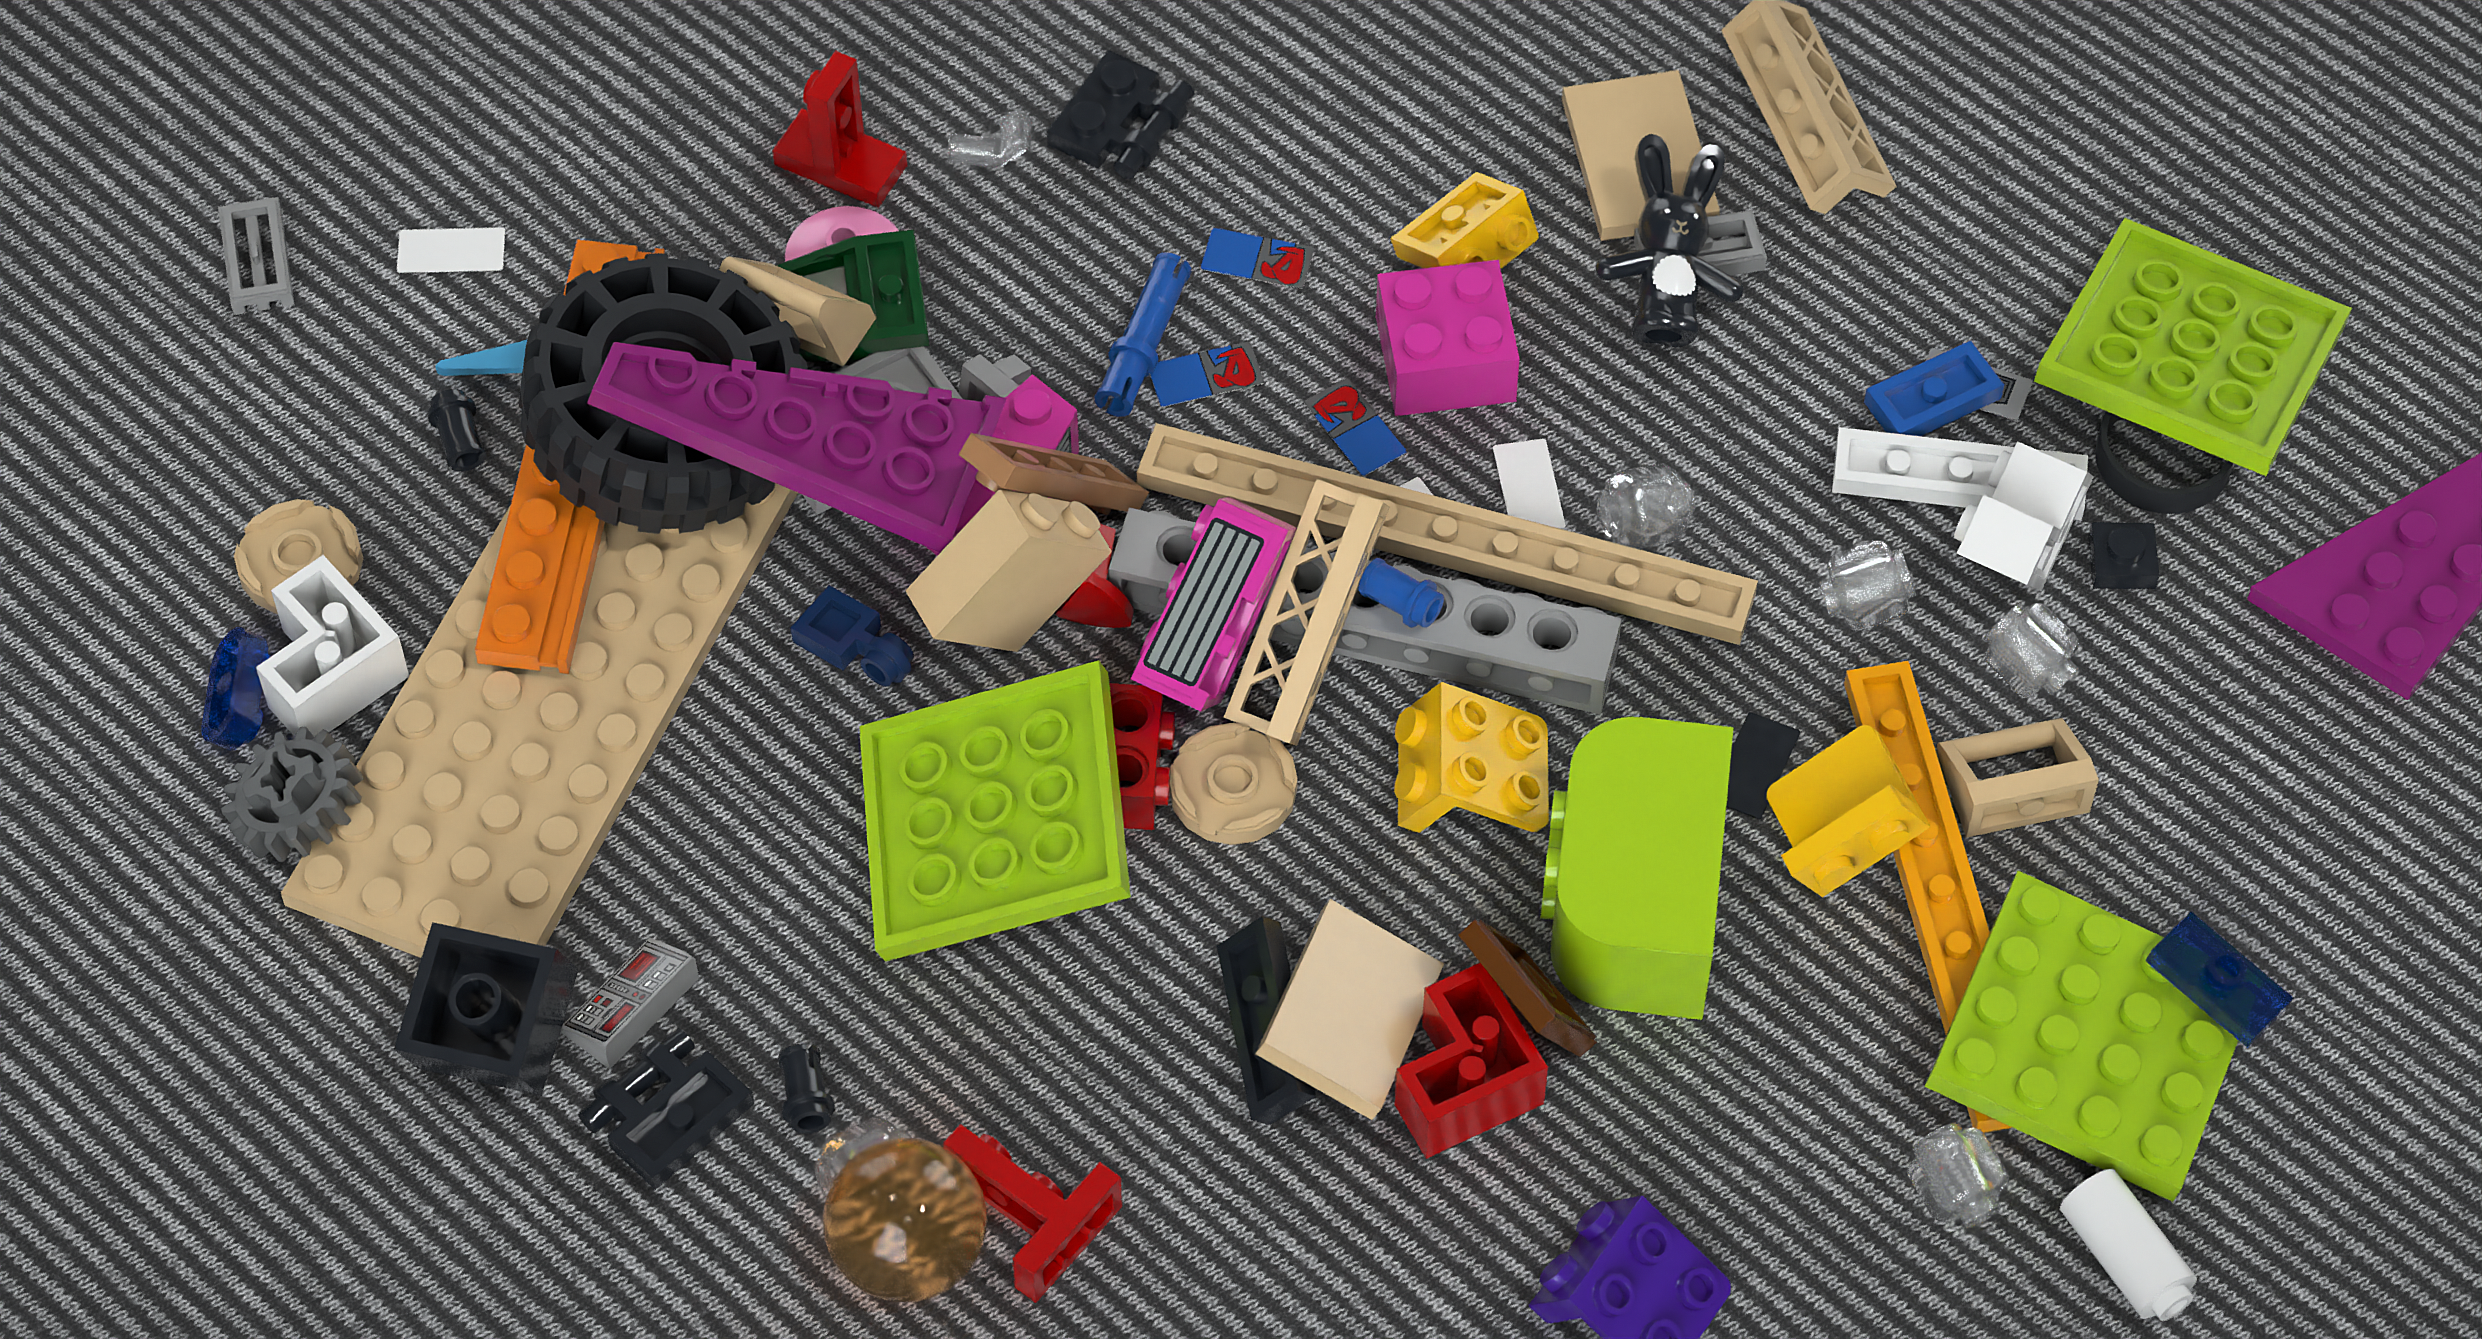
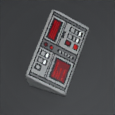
[561,938,699,1070]

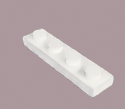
[1832,427,2088,521]

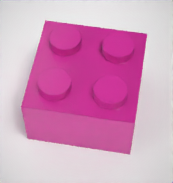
[1376,260,1520,416]

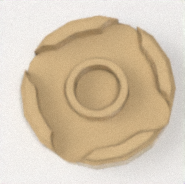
[234,499,363,614]
[1170,723,1298,845]

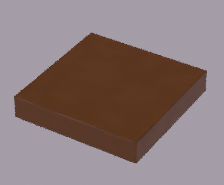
[1458,919,1597,1057]

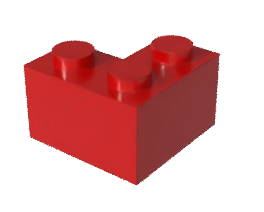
[1395,963,1548,1159]

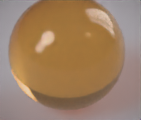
[823,1138,987,1303]

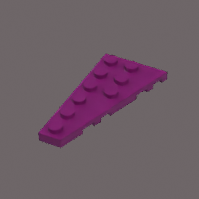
[587,342,1007,553]
[2247,452,2482,700]

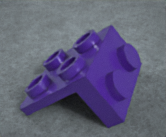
[1528,1195,1731,1339]

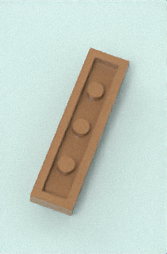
[959,433,1149,515]

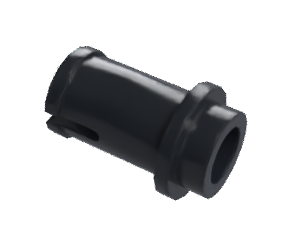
[427,389,487,472]
[778,1043,835,1134]

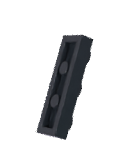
[1217,916,1316,1125]

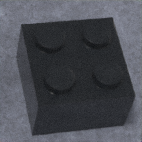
[394,922,579,1096]

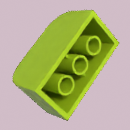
[1540,717,1733,1020]

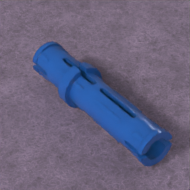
[1094,253,1191,417]

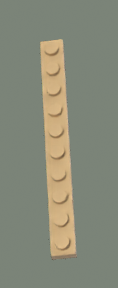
[1137,423,1758,645]

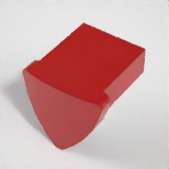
[1055,523,1134,628]

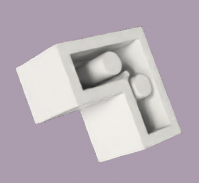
[1954,441,2094,591]
[256,555,409,737]

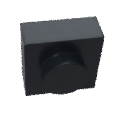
[2088,522,2159,589]

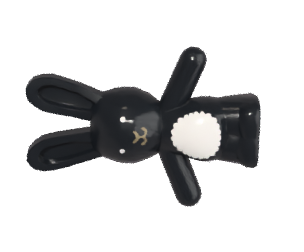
[1595,134,1744,347]

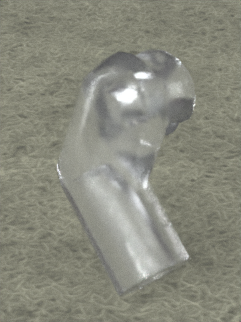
[947,111,1034,168]

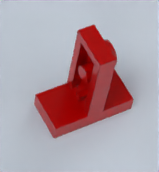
[772,50,907,208]
[943,1124,1122,1303]

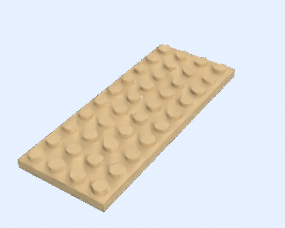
[281,483,798,958]

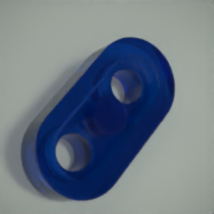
[201,627,271,751]

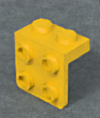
[1394,682,1549,833]
[1767,725,1931,897]

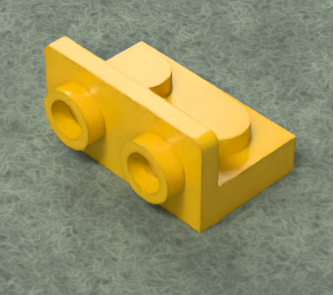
[1390,172,1539,269]

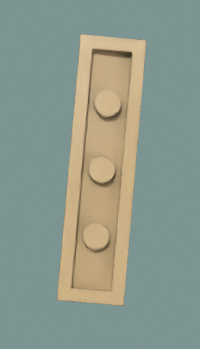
[1721,0,1897,214]
[1224,478,1390,746]

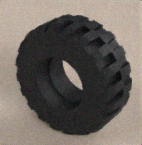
[519,253,807,534]

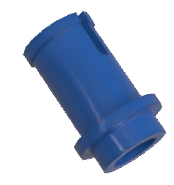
[1358,558,1444,628]

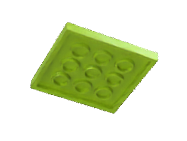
[2034,218,2352,476]
[859,660,1131,962]
[1924,871,2261,1202]

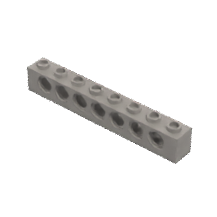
[1108,508,1622,715]

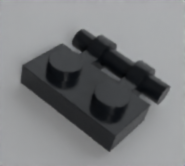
[1047,50,1195,179]
[578,1028,755,1190]

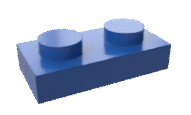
[1864,340,2004,436]

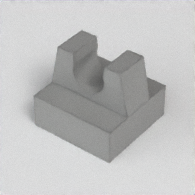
[958,354,1031,402]

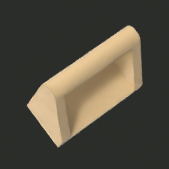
[719,256,876,366]
[1937,718,2099,838]

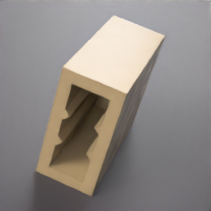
[906,488,1112,652]

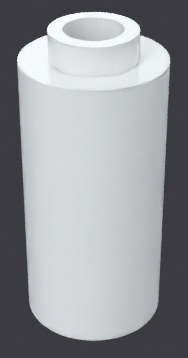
[2060,1169,2197,1321]

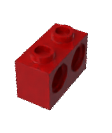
[1109,683,1175,830]

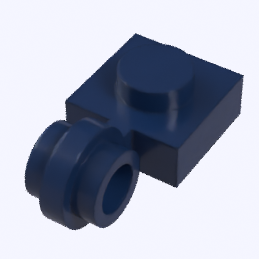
[790,585,914,687]

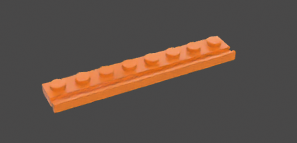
[475,239,665,674]

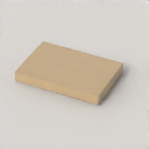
[1562,70,1720,241]
[1256,899,1444,1120]

